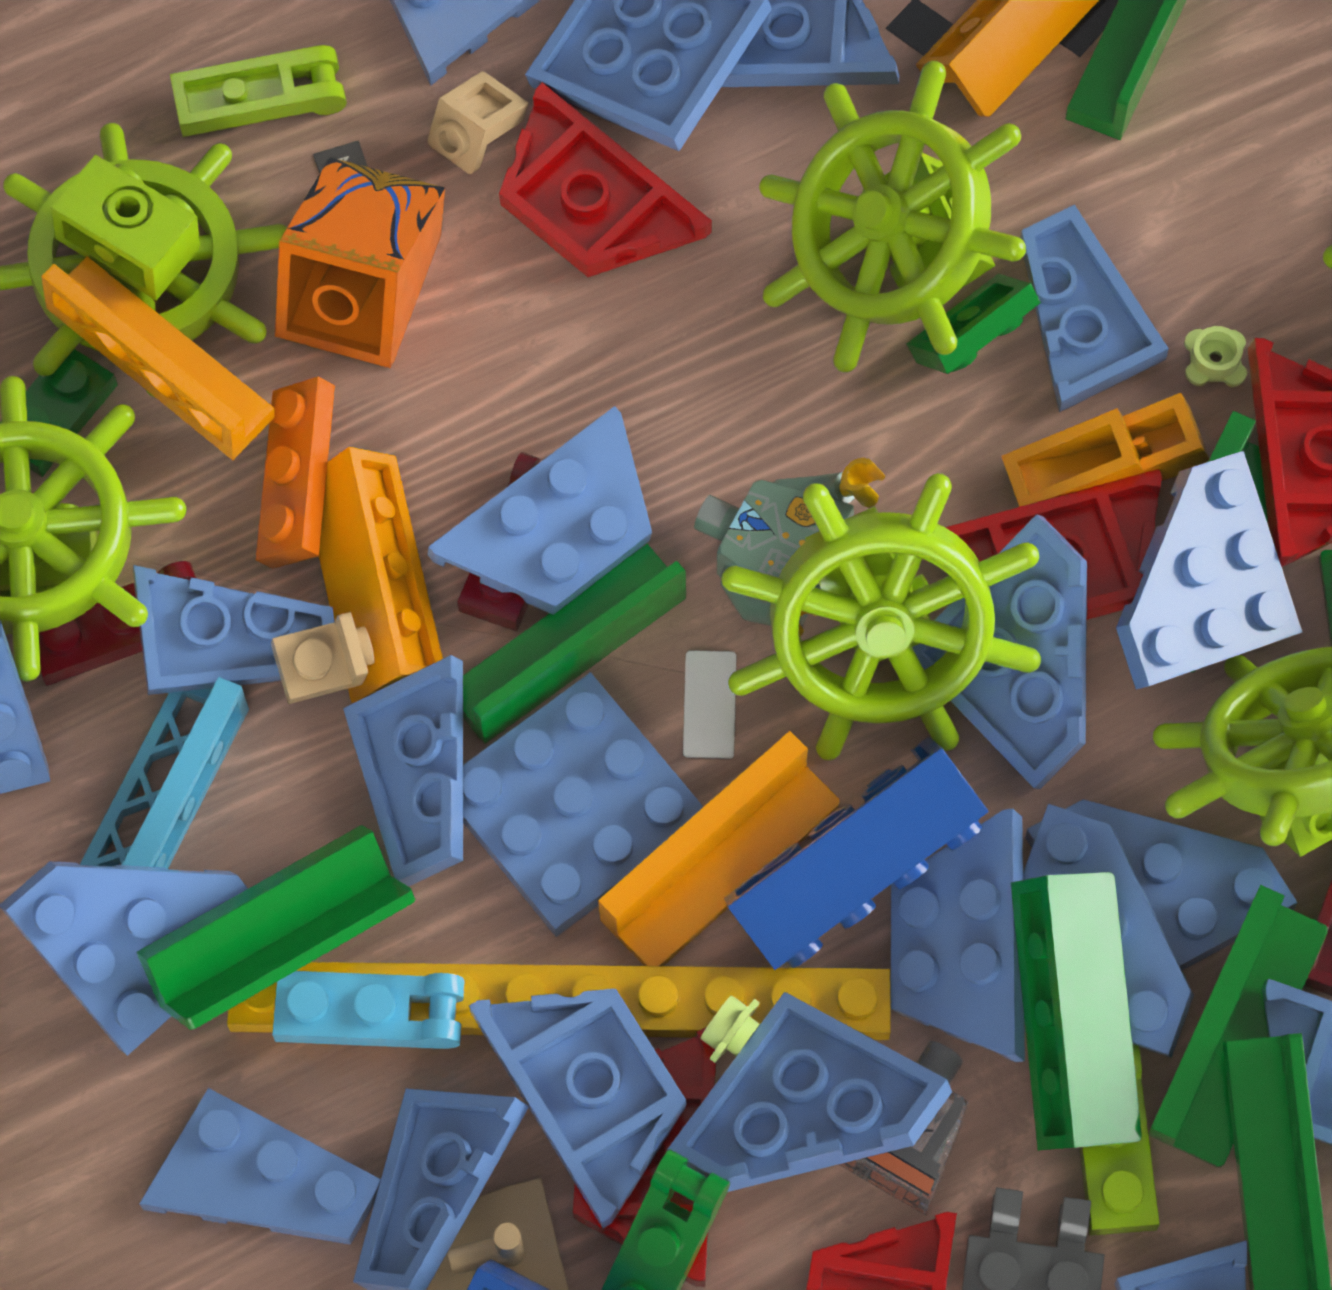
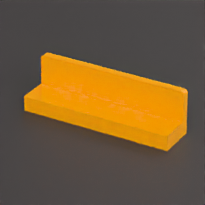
[915,0,1099,117]
[319,447,443,703]
[598,731,840,966]

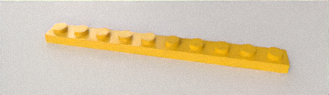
[227,962,891,1040]

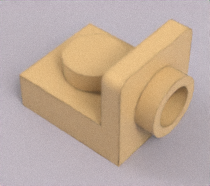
[427,71,529,174]
[271,612,374,704]

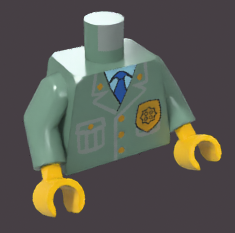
[694,457,885,636]

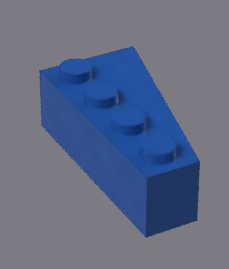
[724,736,989,970]

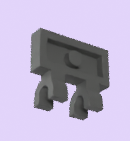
[962,1187,1105,1290]

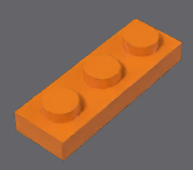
[255,376,335,569]

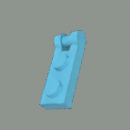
[272,971,465,1049]

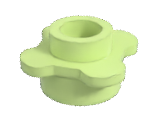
[1184,326,1247,387]
[700,995,760,1063]

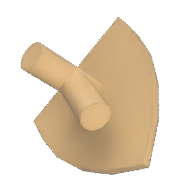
[426,1178,569,1290]

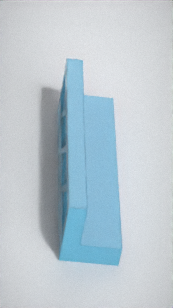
[80,677,249,868]

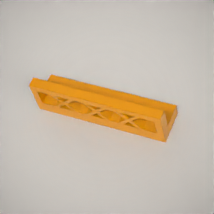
[41,256,275,461]

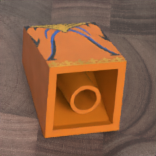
[275,157,445,368]

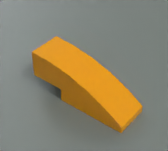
[1001,392,1210,507]

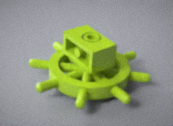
[759,61,1026,373]
[0,123,287,397]
[0,376,187,681]
[721,473,1041,760]
[1153,647,1332,857]

